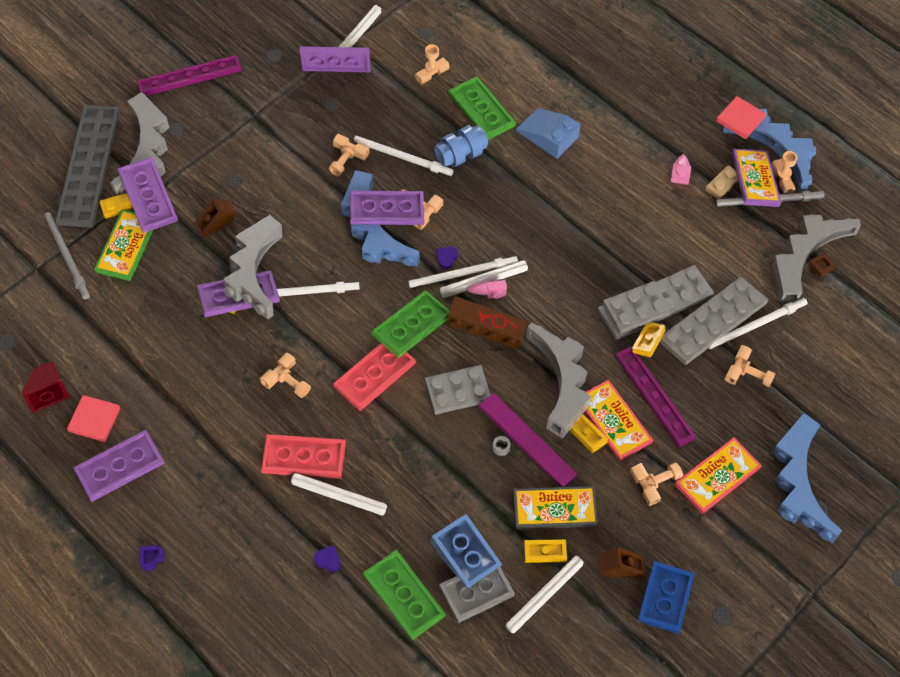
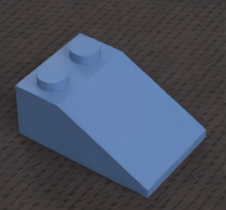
[516,108,581,159]
[431,514,502,588]

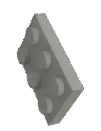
[603,281,671,334]
[425,365,490,415]
[439,567,515,623]

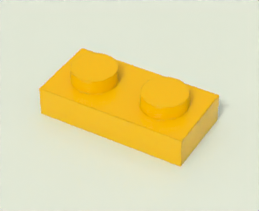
[99,193,133,219]
[632,322,666,357]
[569,414,608,453]
[524,540,567,563]

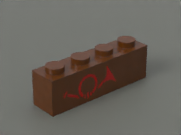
[446,296,528,349]

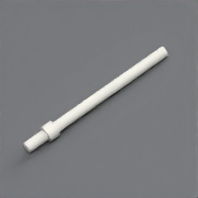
[354,136,453,176]
[408,256,518,288]
[277,281,360,296]
[709,298,807,349]

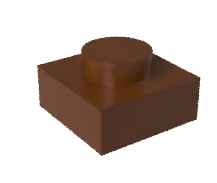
[808,252,836,278]

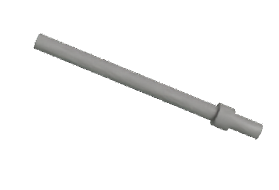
[716,191,824,207]
[44,212,90,299]

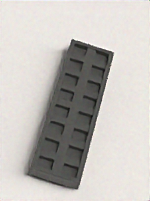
[56,105,120,228]

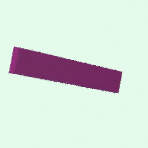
[137,55,242,96]
[615,346,696,448]
[479,393,578,487]

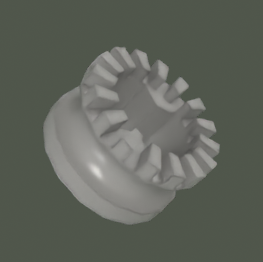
[492,436,511,456]

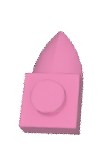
[670,154,691,185]
[468,280,507,299]

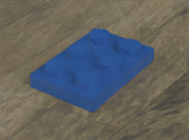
[638,561,695,634]

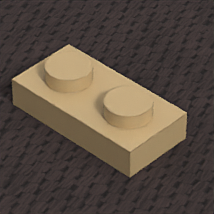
[705,165,739,199]

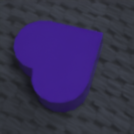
[435,246,458,269]
[139,545,165,571]
[314,545,341,572]

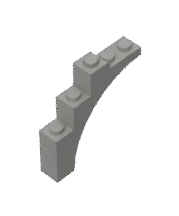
[110,92,169,196]
[772,214,861,303]
[224,215,282,320]
[526,322,591,439]

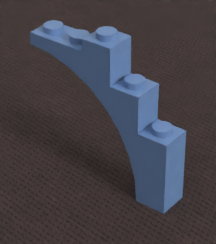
[722,108,816,192]
[341,170,420,267]
[773,413,842,544]

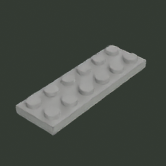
[597,265,714,340]
[659,277,768,366]

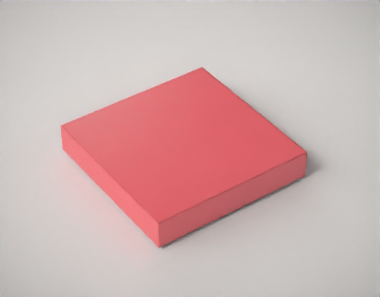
[716,96,766,139]
[67,395,121,442]

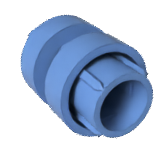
[434,125,488,167]

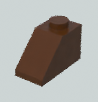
[194,198,238,237]
[598,547,645,578]

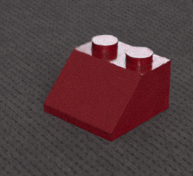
[21,361,70,413]

